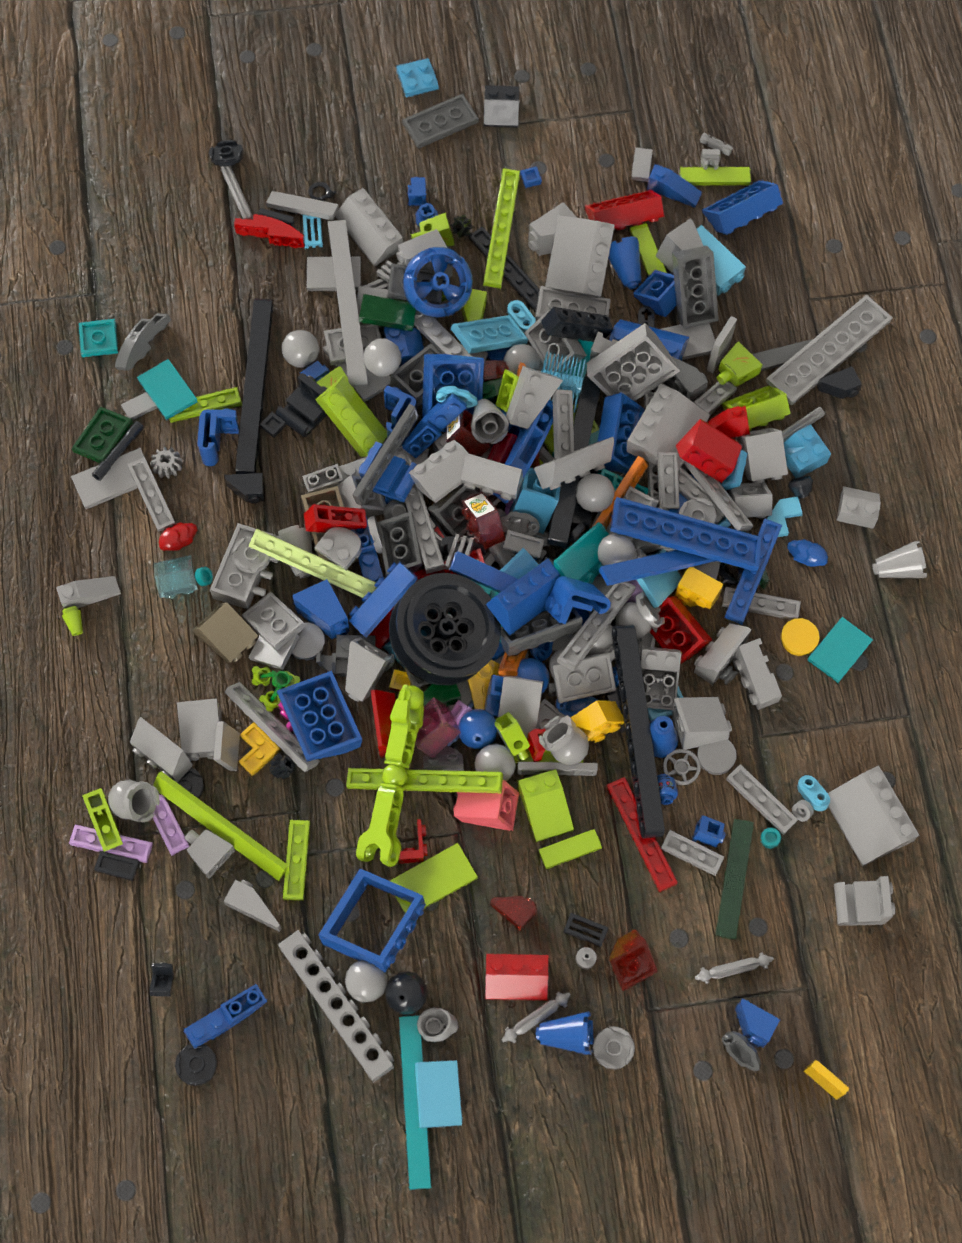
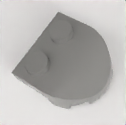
[314,527,361,570]

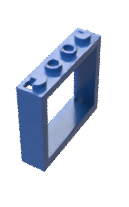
[319,869,426,973]

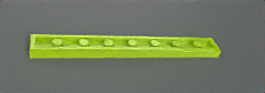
[483,168,520,289]
[346,768,503,793]
[153,771,288,881]

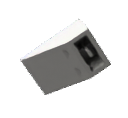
[640,646,681,710]

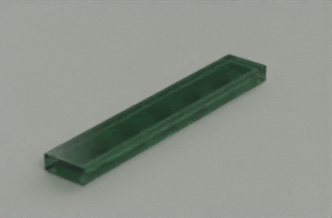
[715,819,754,940]

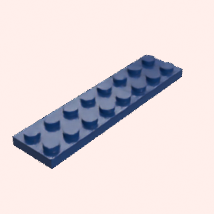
[610,497,762,572]

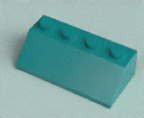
[553,522,609,584]

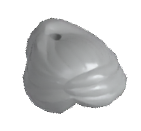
[417,1008,458,1042]

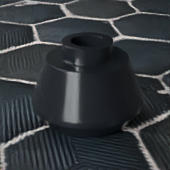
[788,476,813,498]

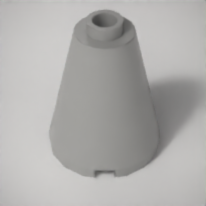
[471,399,509,444]
[274,524,312,579]
[872,541,927,578]

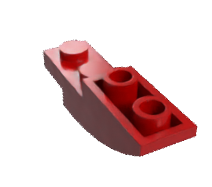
[234,214,305,248]

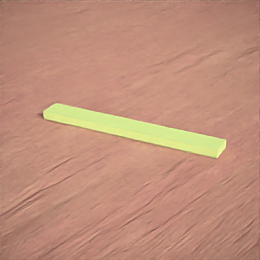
[248,529,376,598]

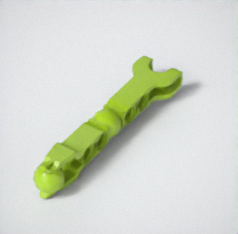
[356,685,424,867]

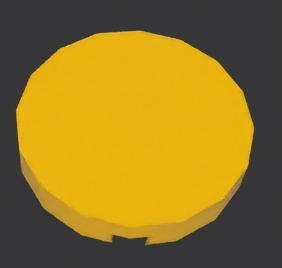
[780,618,820,656]

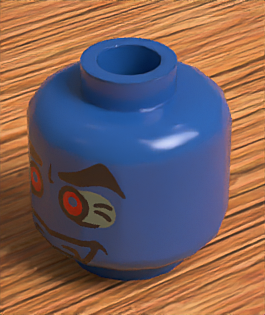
[657,774,678,805]

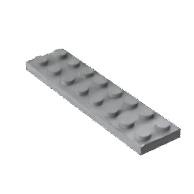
[766,295,892,406]

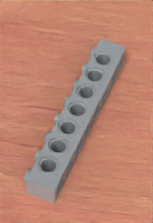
[278,930,394,1083]

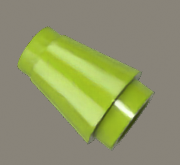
[62,606,83,636]

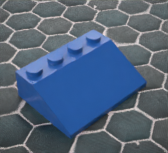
[422,354,484,432]
[277,671,362,761]

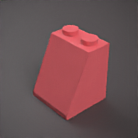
[453,780,519,831]

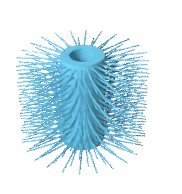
[541,352,586,413]

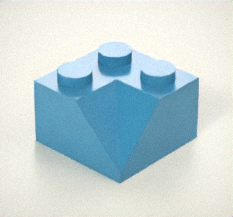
[784,424,831,478]

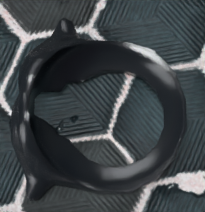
[308,182,336,201]
[718,562,744,585]

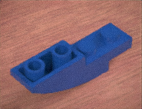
[402,393,467,458]
[351,516,383,582]
[184,984,267,1049]

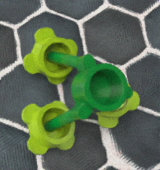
[252,666,300,712]

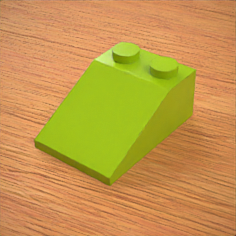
[518,769,574,842]

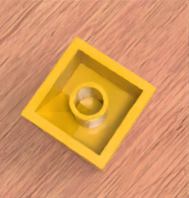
[675,567,723,609]
[571,700,624,743]

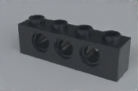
[541,307,614,342]

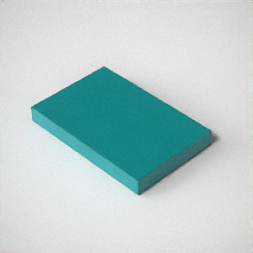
[137,359,198,420]
[807,617,873,683]

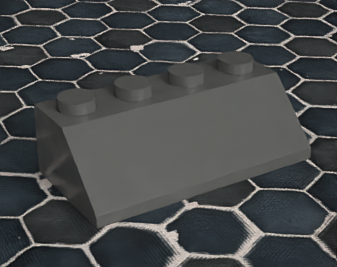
[500,607,583,656]

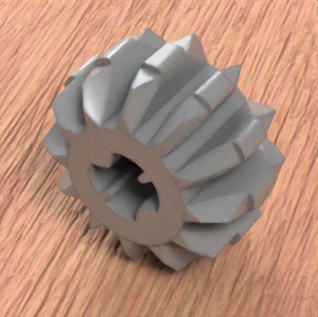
[150,447,183,479]

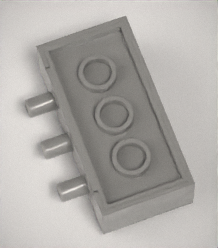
[210,523,279,610]

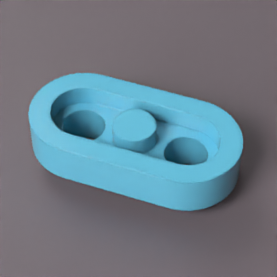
[507,300,536,332]
[797,775,830,811]

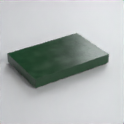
[359,294,416,332]
[71,406,133,463]

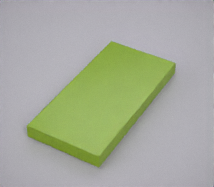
[390,843,478,913]

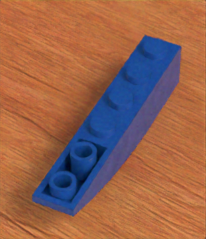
[493,400,553,504]

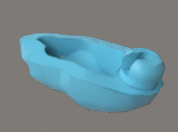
[436,386,478,408]

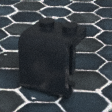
[275,372,327,438]

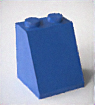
[292,579,349,639]

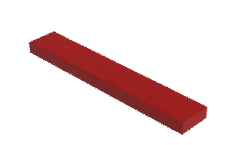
[607,777,678,892]

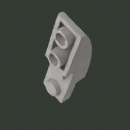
[302,457,367,493]

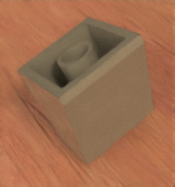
[192,602,258,663]

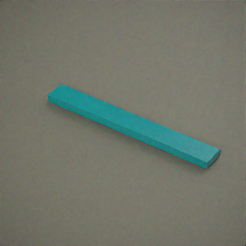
[399,1016,431,1190]

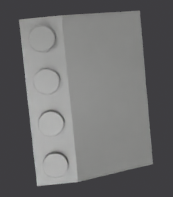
[545,215,615,297]
[587,323,680,401]
[627,384,710,472]
[828,766,919,866]

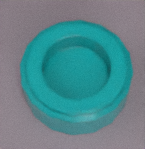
[195,566,213,586]
[760,827,781,848]

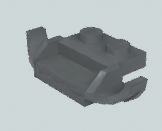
[316,635,394,677]

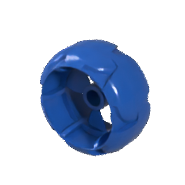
[403,247,473,318]

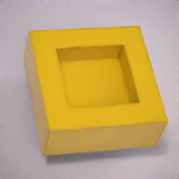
[389,669,411,692]

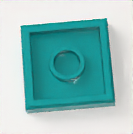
[79,319,118,357]

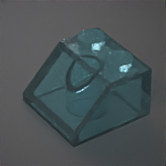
[154,555,198,598]

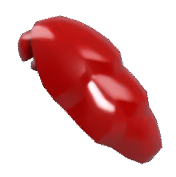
[158,522,197,551]

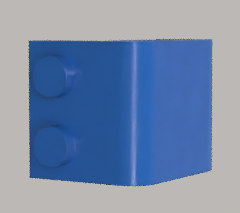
[384,385,416,446]
[197,408,240,466]
[358,442,417,502]
[545,576,611,624]

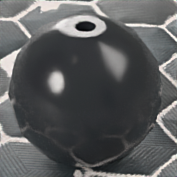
[385,971,428,1014]

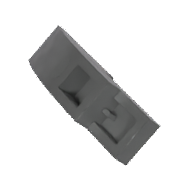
[115,313,171,371]

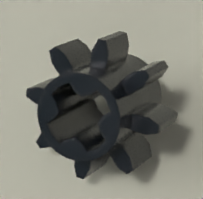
[451,215,474,238]
[269,754,294,779]

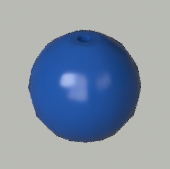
[513,658,550,693]
[458,709,498,749]

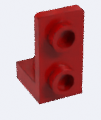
[527,728,546,762]
[399,819,427,864]

